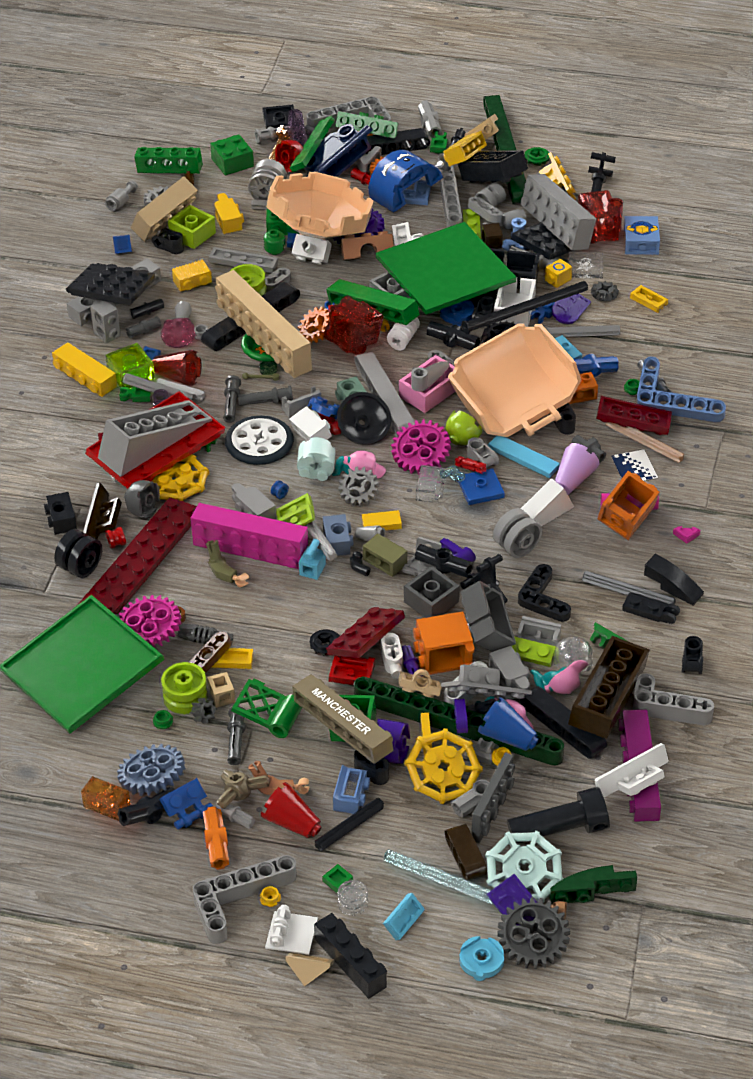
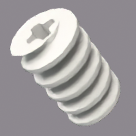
[387,318,420,351]

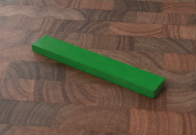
[290,115,335,172]

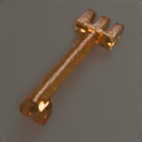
[268,125,291,160]

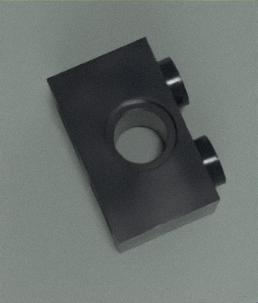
[44,492,77,535]

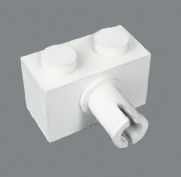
[291,234,332,265]

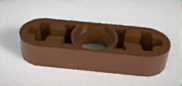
[189,631,232,674]

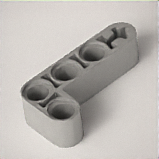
[633,673,714,725]

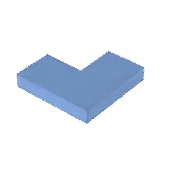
[403,180,431,205]

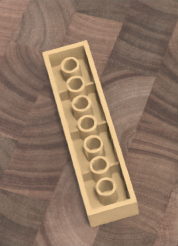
[215,270,312,378]

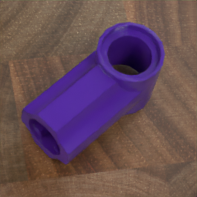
[439,538,476,562]

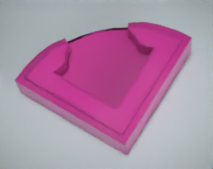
[673,526,701,544]

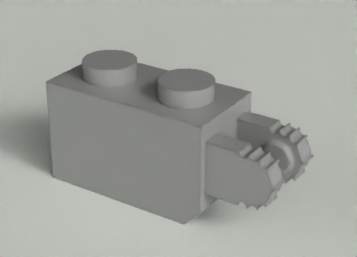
[231,483,276,519]
[489,646,530,690]

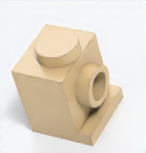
[207,672,235,708]

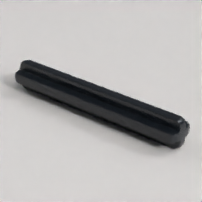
[315,798,384,851]

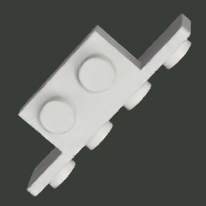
[595,743,669,797]

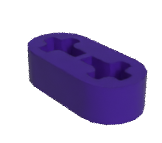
[454,699,468,734]

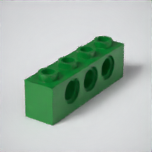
[134,147,203,174]

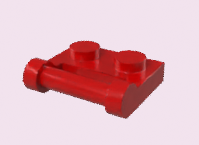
[329,656,375,685]

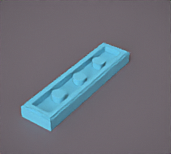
[488,436,560,478]

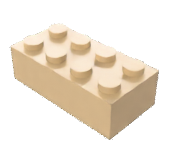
[131,176,198,242]

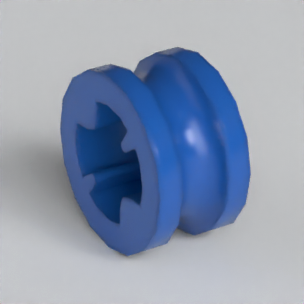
[271,480,289,499]

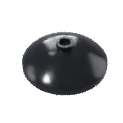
[337,392,391,445]

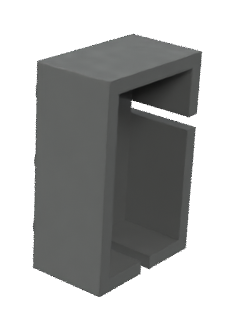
[461,581,516,652]

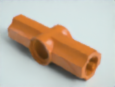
[203,807,229,870]

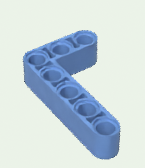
[637,357,726,422]

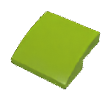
[276,493,315,526]

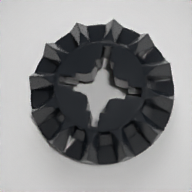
[309,629,340,656]

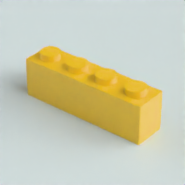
[443,131,487,166]
[52,342,118,397]

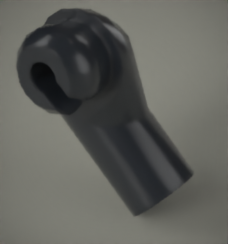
[350,551,371,576]

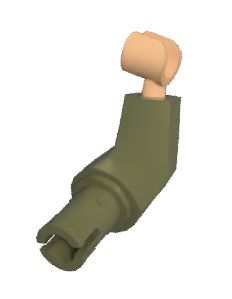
[206,540,249,587]

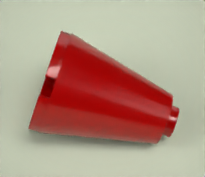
[261,782,322,838]

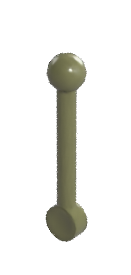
[242,373,279,381]

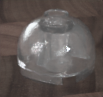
[553,636,593,676]

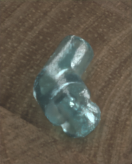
[440,466,465,482]

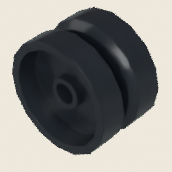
[54,529,103,578]

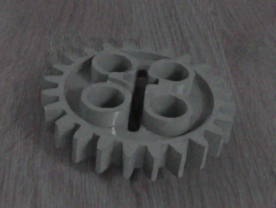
[497,897,570,969]

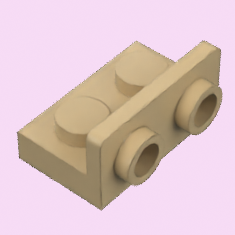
[465,114,499,140]

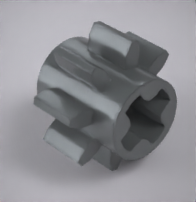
[190,698,217,724]

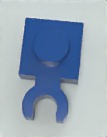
[531,302,555,324]

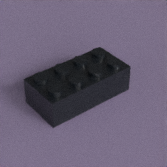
[458,150,528,183]

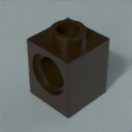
[482,223,503,249]

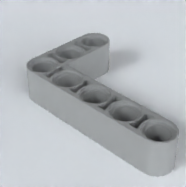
[306,97,391,129]
[193,855,297,944]

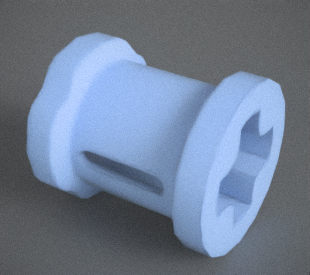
[511,218,526,234]

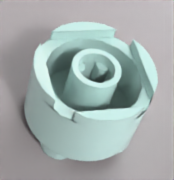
[297,437,336,481]

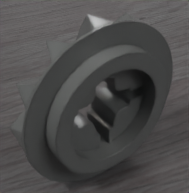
[591,281,619,301]

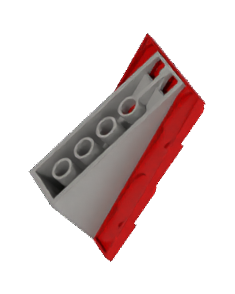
[85,391,226,489]

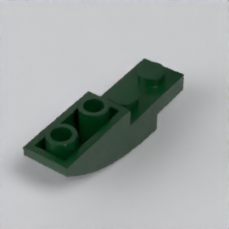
[550,865,637,904]

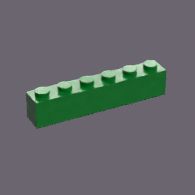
[326,279,420,325]

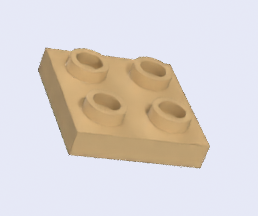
[398,669,442,698]

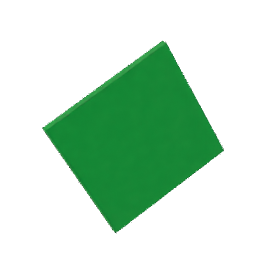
[376,222,516,315]
[0,595,165,734]

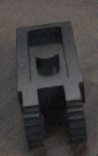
[622,592,681,625]

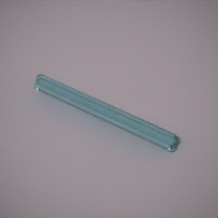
[384,849,495,906]

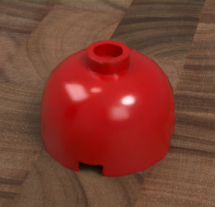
[275,140,303,173]

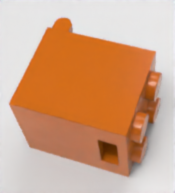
[597,471,660,541]
[413,612,475,675]

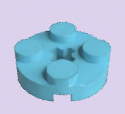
[459,936,504,981]

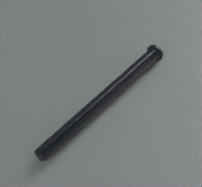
[462,281,588,334]

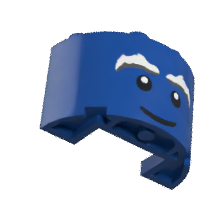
[368,150,443,213]

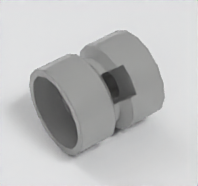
[475,183,506,207]

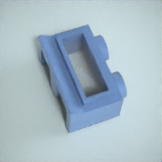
[333,765,370,814]

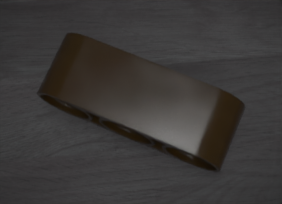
[444,824,488,881]

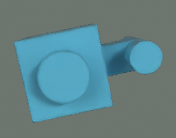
[299,539,326,580]

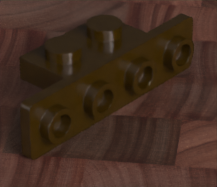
[83,483,122,540]

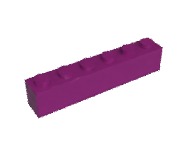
[618,710,661,822]

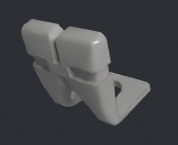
[402,537,441,576]

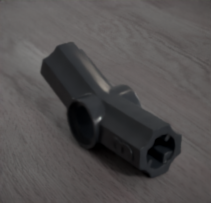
[117,787,175,826]

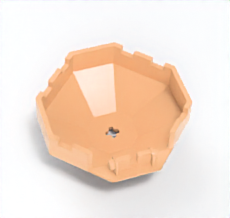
[266,172,374,240]

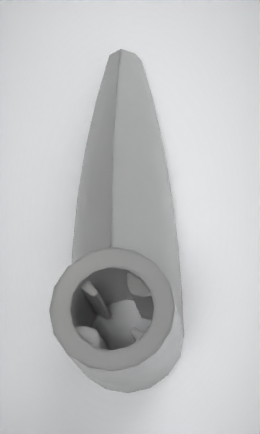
[411,361,450,392]

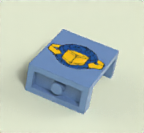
[623,216,660,255]

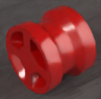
[106,527,126,549]

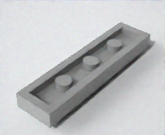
[208,247,278,273]

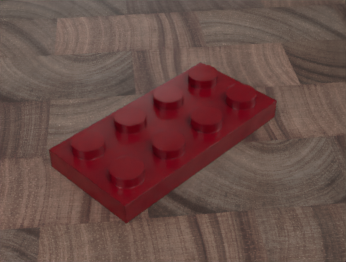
[596,396,672,435]
[326,607,405,658]

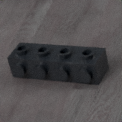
[314,913,387,999]

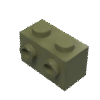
[363,533,407,577]

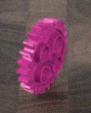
[391,419,451,475]
[119,595,181,648]

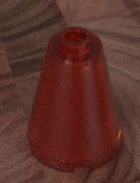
[150,350,202,386]

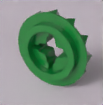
[524,147,550,165]

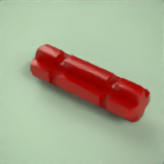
[454,456,487,474]

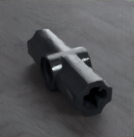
[426,321,480,350]
[415,544,473,578]

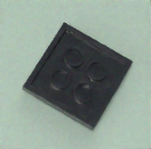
[511,222,575,260]

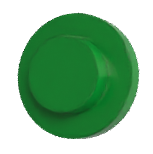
[624,379,640,395]
[153,710,173,729]

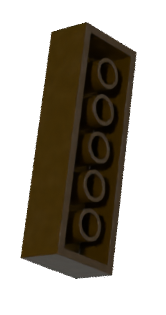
[568,636,650,739]

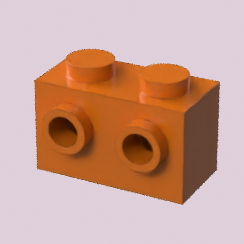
[569,372,598,404]

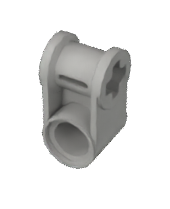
[467,438,499,469]

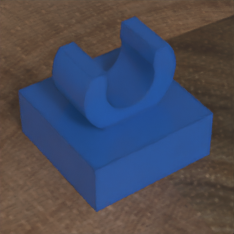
[113,234,132,254]

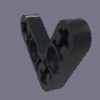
[518,564,571,622]

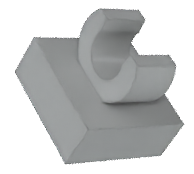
[474,738,499,765]

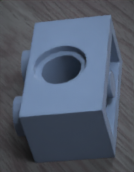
[323,514,354,556]

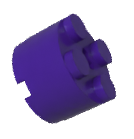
[377,719,411,764]

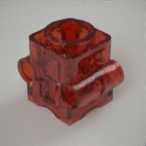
[578,190,623,244]
[323,296,383,355]

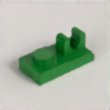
[590,622,627,649]

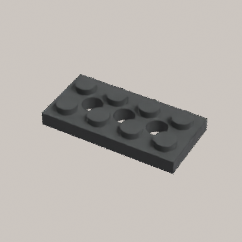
[472,752,515,843]

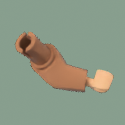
[248,761,309,795]

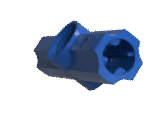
[574,354,619,377]

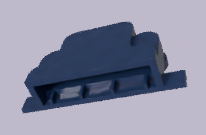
[304,124,373,177]

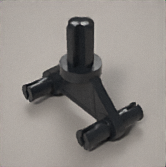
[588,152,616,196]
[460,554,508,603]

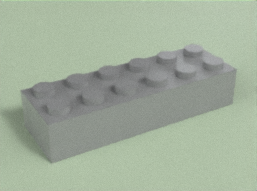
[521,174,596,250]

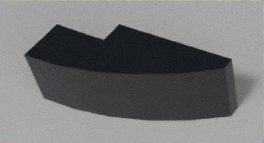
[644,553,704,606]

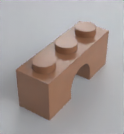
[341,231,394,260]

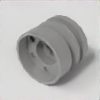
[248,159,287,200]

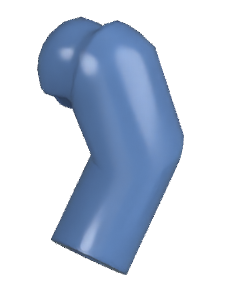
[502,239,527,251]

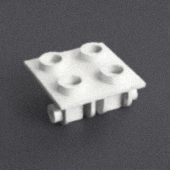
[265,905,318,955]

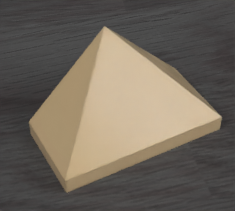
[286,952,334,987]

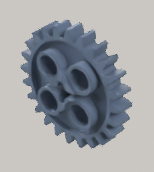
[117,744,186,796]

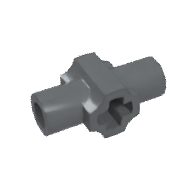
[571,435,606,463]

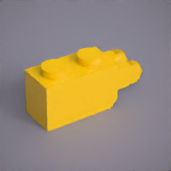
[214,193,244,234]

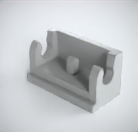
[281,386,321,419]
[517,616,561,652]

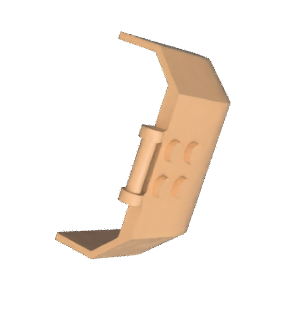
[448,324,581,437]

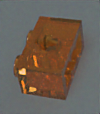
[81,776,131,821]

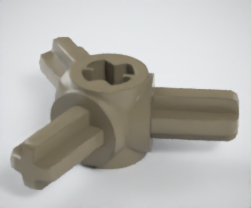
[217,769,269,809]

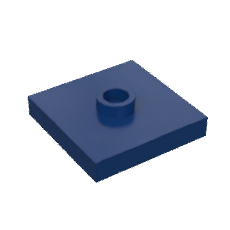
[457,468,505,505]

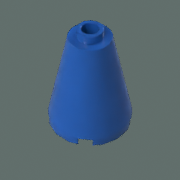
[478,697,539,751]

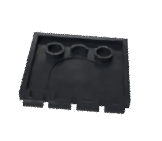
[66,263,155,306]

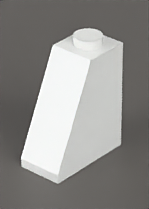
[520,478,574,526]

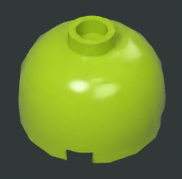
[445,410,483,445]

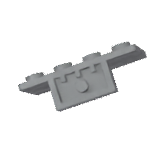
[441,664,532,700]

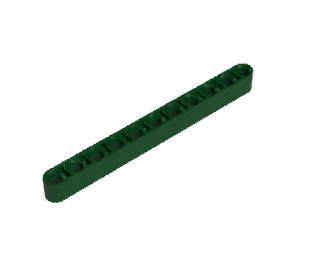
[483,95,526,204]
[354,677,564,766]

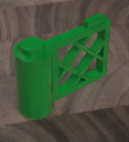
[231,678,302,738]

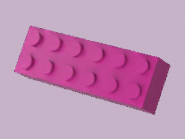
[191,503,308,569]

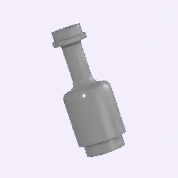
[105,181,138,211]
[482,209,527,229]

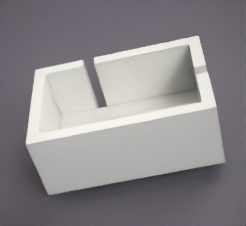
[494,277,536,327]

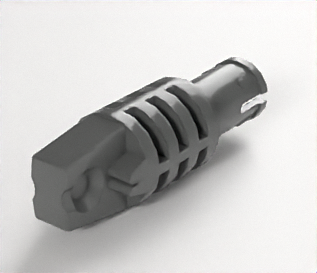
[178,624,234,647]

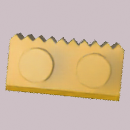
[172,259,212,292]

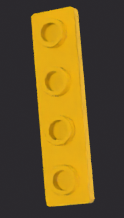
[539,152,576,200]

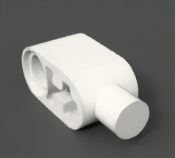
[381,633,403,679]

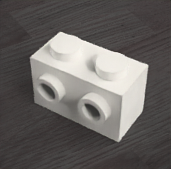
[289,406,332,442]

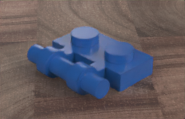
[159,778,213,830]

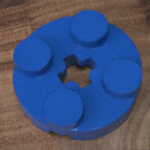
[440,300,474,326]
[308,396,340,419]

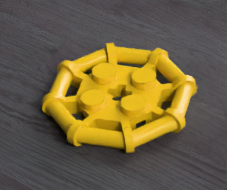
[152,454,210,501]
[404,728,483,804]

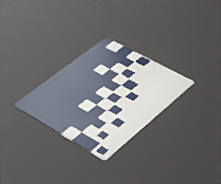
[611,450,658,481]

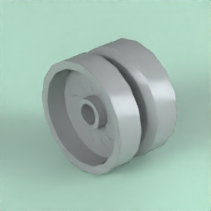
[493,508,542,558]

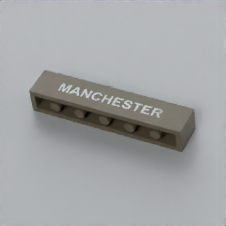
[292,674,393,764]

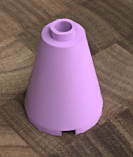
[555,443,599,495]

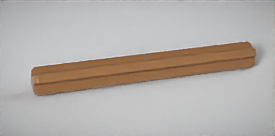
[605,422,684,463]

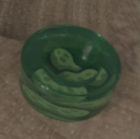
[259,361,277,375]

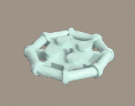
[485,831,564,903]

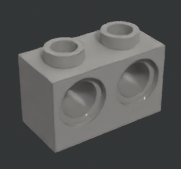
[91,301,120,343]

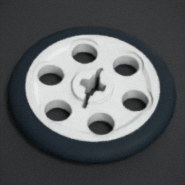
[225,415,294,465]

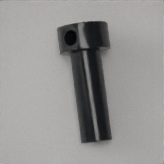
[507,787,610,844]

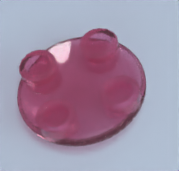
[161,318,195,348]

